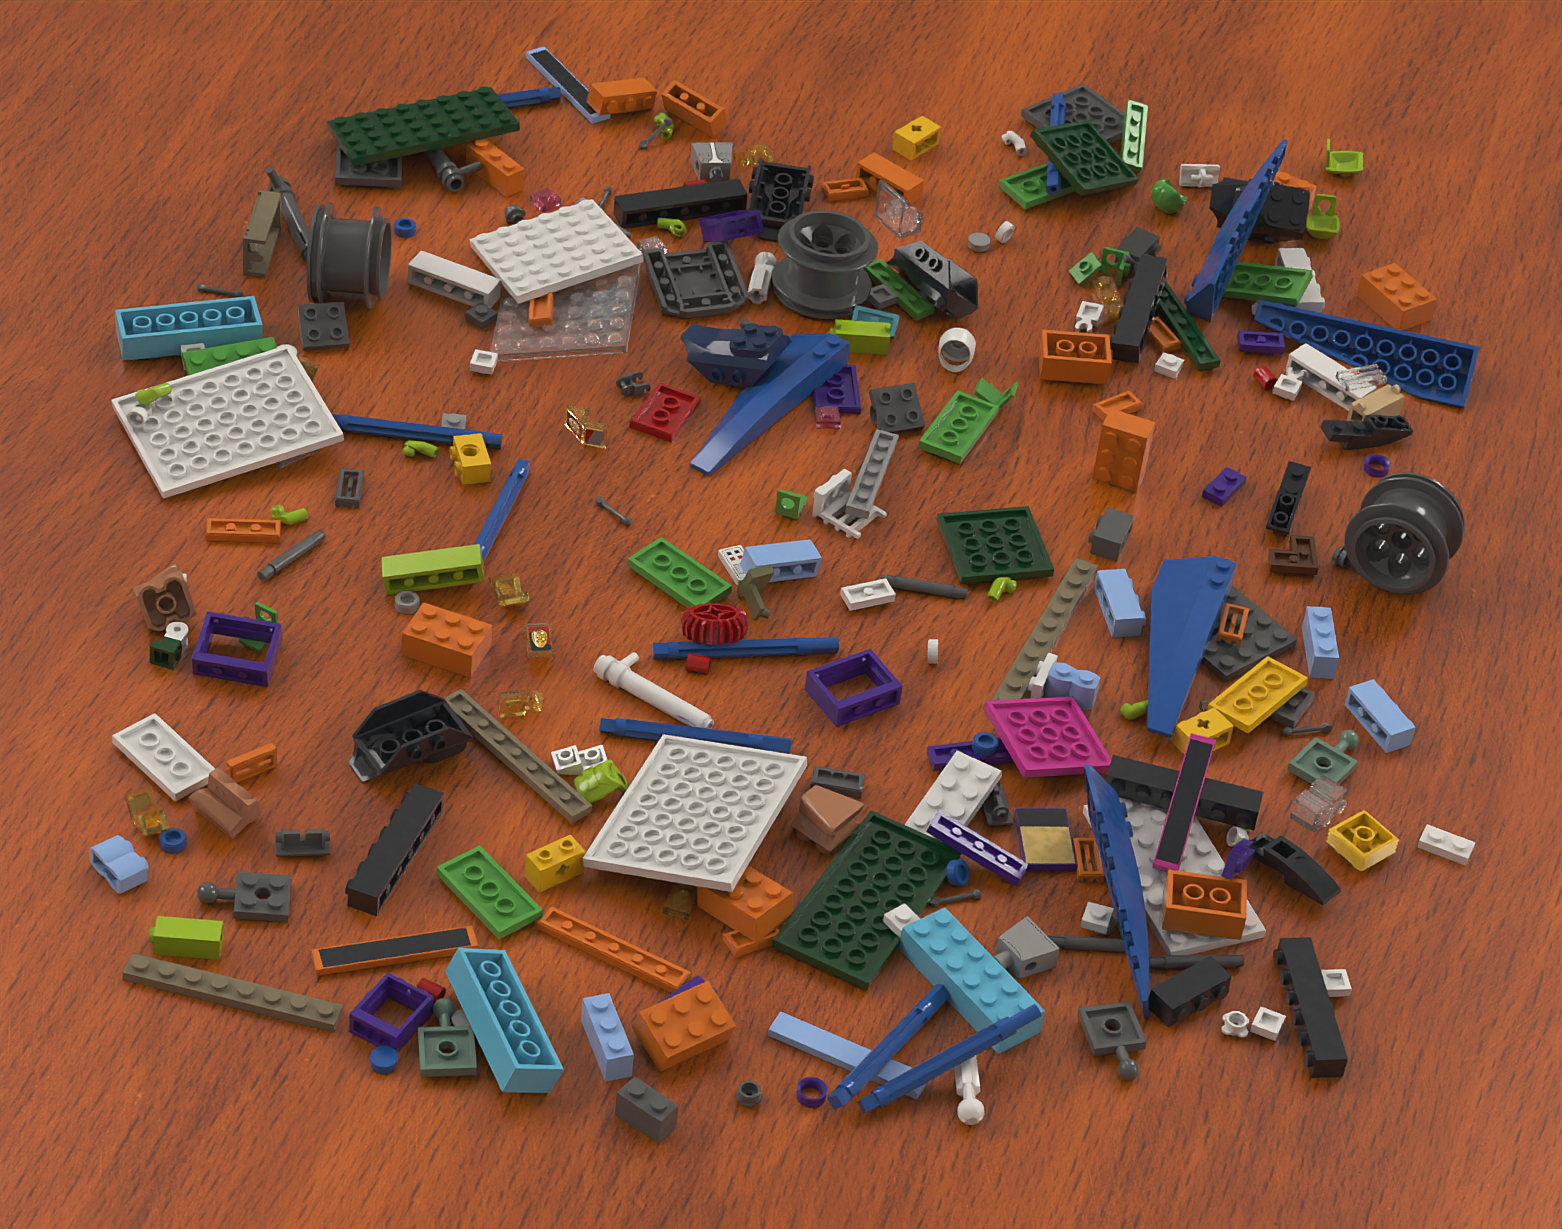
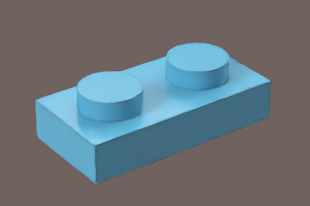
[852,305,900,338]

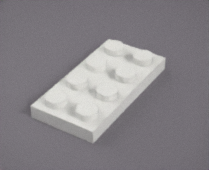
[112,713,215,802]
[905,751,1002,840]

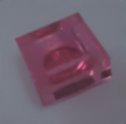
[530,188,561,213]
[814,406,841,429]

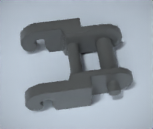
[616,371,651,396]

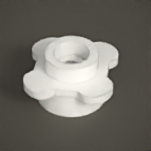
[1221,1011,1249,1037]

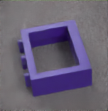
[192,611,283,687]
[805,649,903,727]

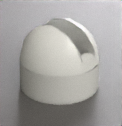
[127,407,148,428]
[1226,826,1249,847]

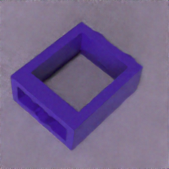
[699,210,764,241]
[349,972,434,1053]

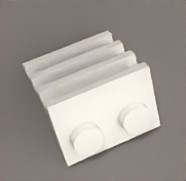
[812,469,887,539]

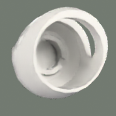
[938,327,976,372]

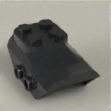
[748,158,814,242]
[1209,177,1310,244]
[887,240,978,320]
[348,690,473,782]

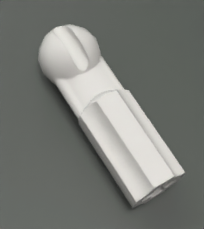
[748,252,776,304]
[954,1056,984,1125]

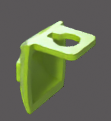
[1326,139,1363,176]
[1306,194,1340,239]
[573,760,629,804]

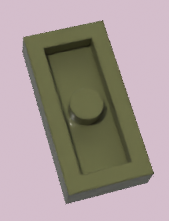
[737,564,775,620]

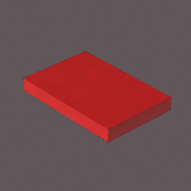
[629,383,701,443]

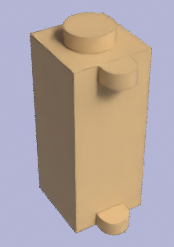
[1347,384,1405,422]

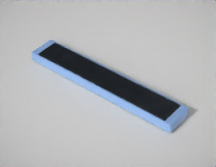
[526,47,610,124]

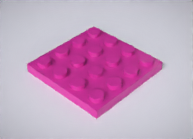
[983,696,1111,778]

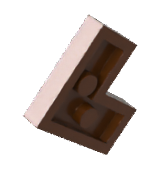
[1268,535,1319,575]

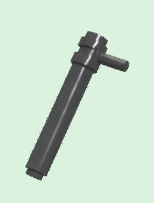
[423,148,482,192]
[265,166,310,260]

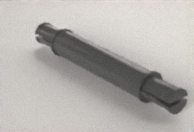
[257,530,326,581]
[880,574,967,599]
[1048,935,1126,953]
[1149,954,1244,970]

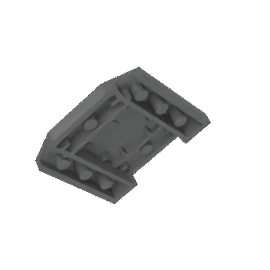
[642,240,749,318]

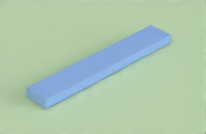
[768,1011,928,1100]

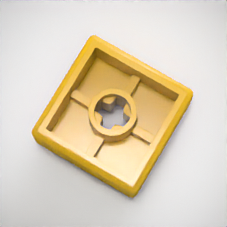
[1326,810,1399,871]

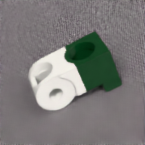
[149,622,189,670]

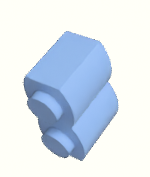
[1044,662,1101,710]
[90,835,149,894]

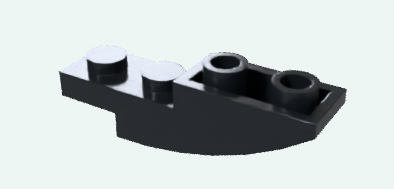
[1320,415,1413,450]
[1265,461,1311,535]
[1251,832,1341,905]

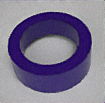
[1364,454,1390,478]
[796,1077,827,1108]

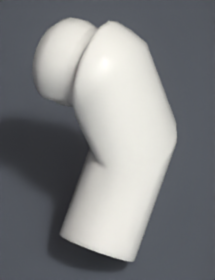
[1002,131,1027,156]

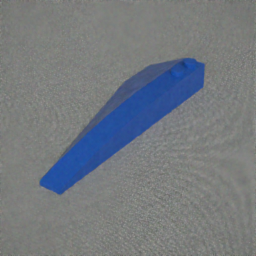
[1184,139,1288,322]
[1254,300,1479,409]
[690,334,850,476]
[1147,556,1237,738]
[1084,764,1150,1017]

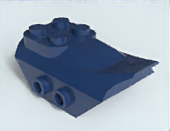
[680,323,792,388]

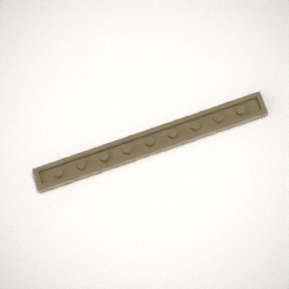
[991,558,1098,701]

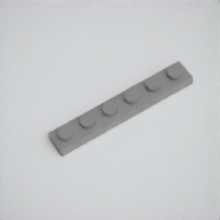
[845,429,899,519]

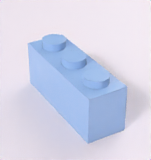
[740,539,822,582]
[1094,569,1146,638]
[1302,606,1339,679]
[1344,679,1416,753]
[581,993,634,1082]

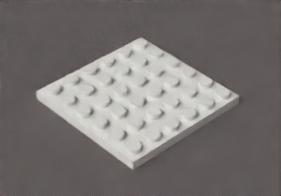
[469,199,644,304]

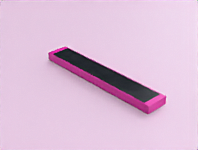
[1152,733,1216,872]

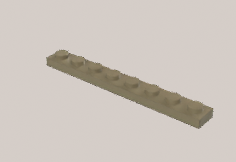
[444,689,592,824]
[122,953,343,1032]

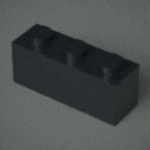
[1149,956,1232,1027]

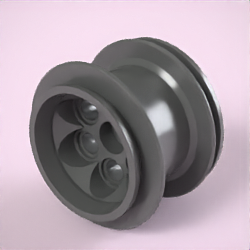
[306,203,392,310]
[772,210,878,319]
[1344,472,1465,595]

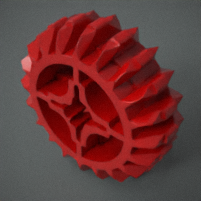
[681,602,748,646]

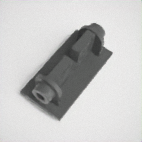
[982,781,1014,826]
[275,828,330,857]

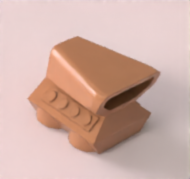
[133,563,197,632]
[188,768,262,839]
[790,785,865,855]

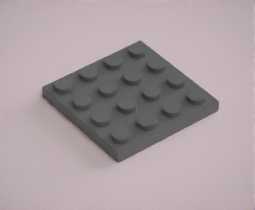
[1021,84,1124,144]
[1201,585,1297,683]

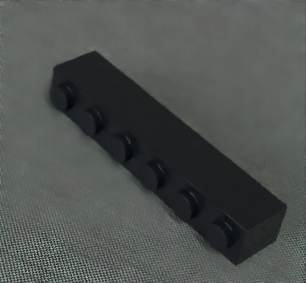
[613,179,748,229]
[1110,255,1168,363]
[1106,755,1264,830]
[345,783,444,916]
[1273,937,1348,1078]

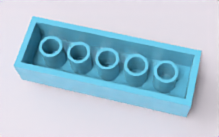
[115,296,263,361]
[899,907,1045,1054]
[445,948,564,1093]

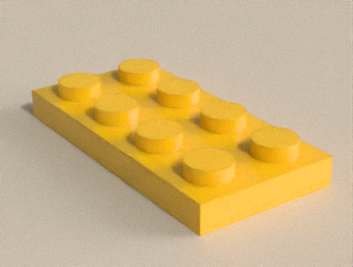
[1208,656,1308,733]

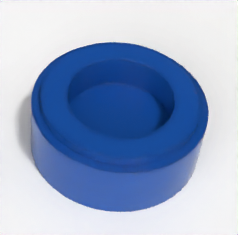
[394,218,416,238]
[972,732,998,756]
[160,828,187,854]
[946,859,970,886]
[370,1046,398,1074]

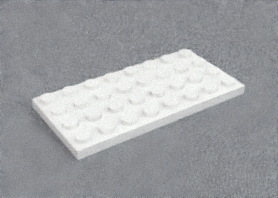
[1082,798,1266,956]

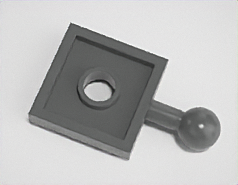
[197,871,291,923]
[1077,1001,1147,1081]

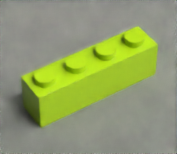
[382,544,485,595]

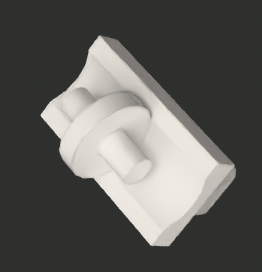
[1179,164,1220,188]

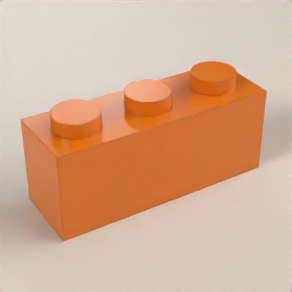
[587,77,657,115]
[661,80,727,138]
[466,138,525,198]
[856,152,924,208]

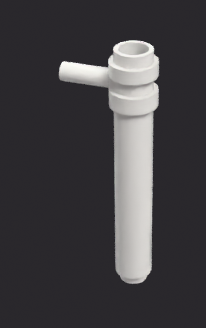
[593,652,714,729]

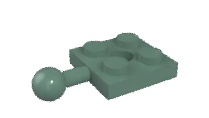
[1287,730,1359,794]
[417,998,477,1077]

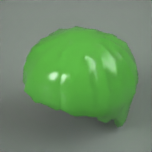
[1151,179,1188,214]

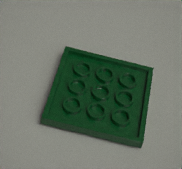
[1030,120,1139,196]
[936,506,1054,585]

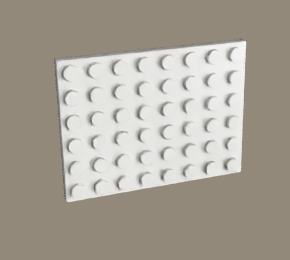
[111,345,344,499]
[583,734,807,892]

